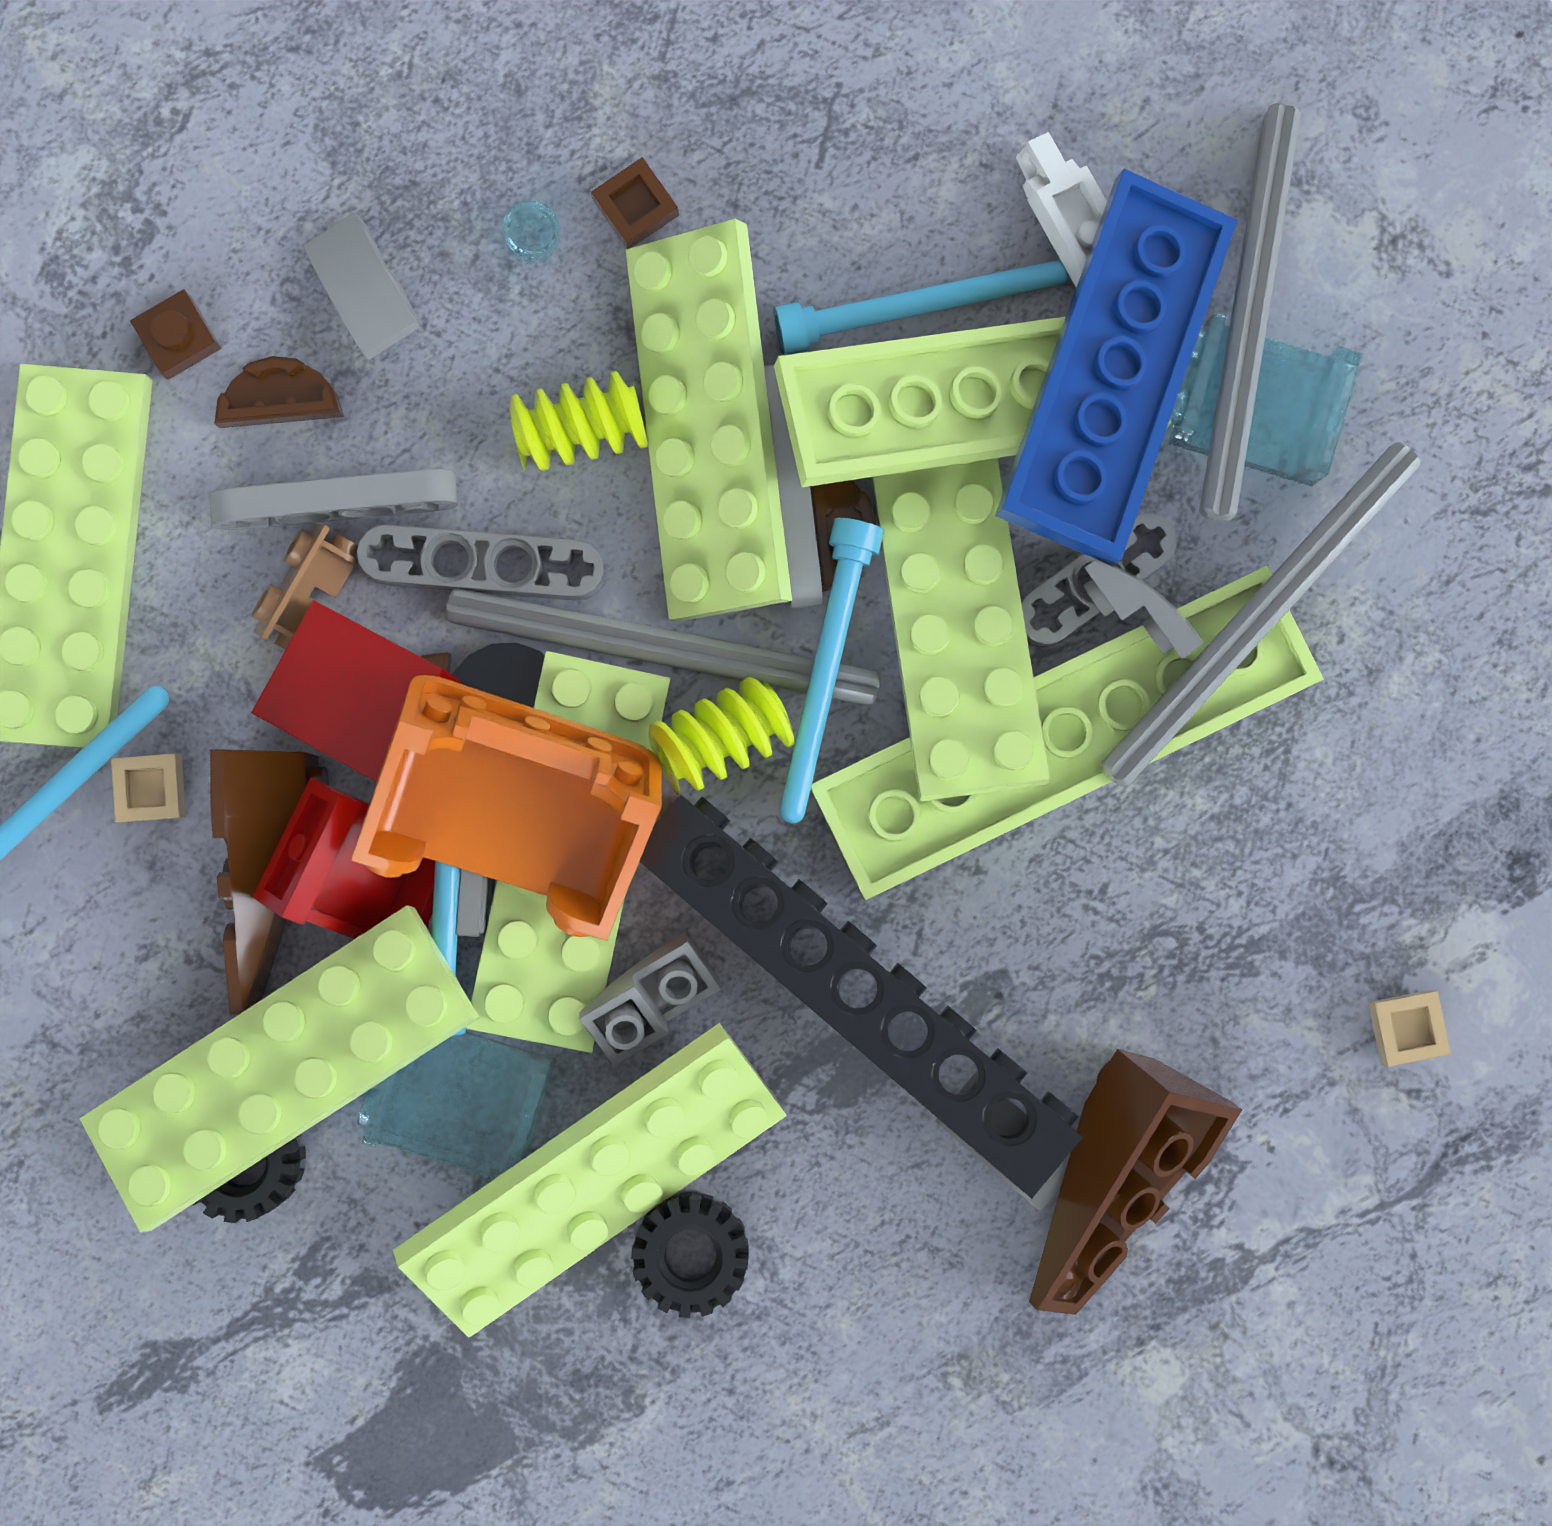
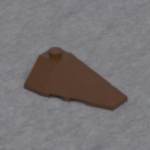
[210,749,329,1015]
[1029,1049,1242,1315]

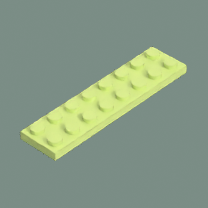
[811,566,1324,901]

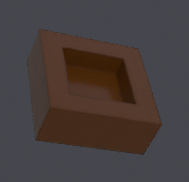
[591,157,679,249]
[130,289,222,380]

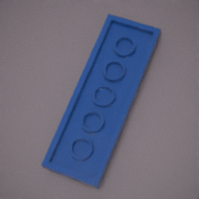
[995,168,1238,566]

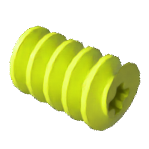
[509,371,648,472]
[648,677,795,795]

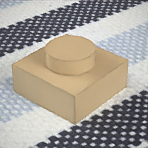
[111,753,186,823]
[1368,990,1451,1067]

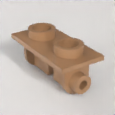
[252,523,358,650]

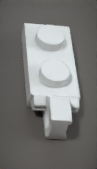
[1016,132,1107,287]

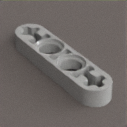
[764,365,823,609]
[209,469,458,530]
[357,525,606,601]

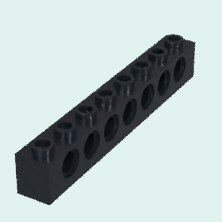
[639,794,1083,1199]

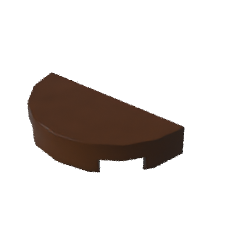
[214,356,344,428]
[810,480,877,592]

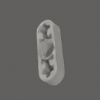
[1021,513,1177,647]

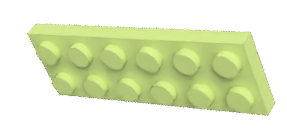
[626,219,792,622]
[774,317,1171,488]
[0,364,153,749]
[871,458,1050,801]
[466,651,671,1053]
[79,905,479,1232]
[393,1023,787,1337]

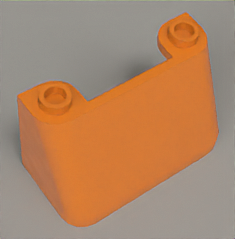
[351,675,662,941]

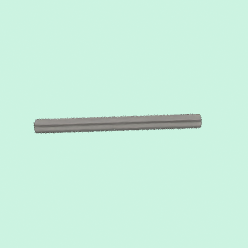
[1199,103,1301,521]
[1101,442,1421,787]
[446,588,880,706]

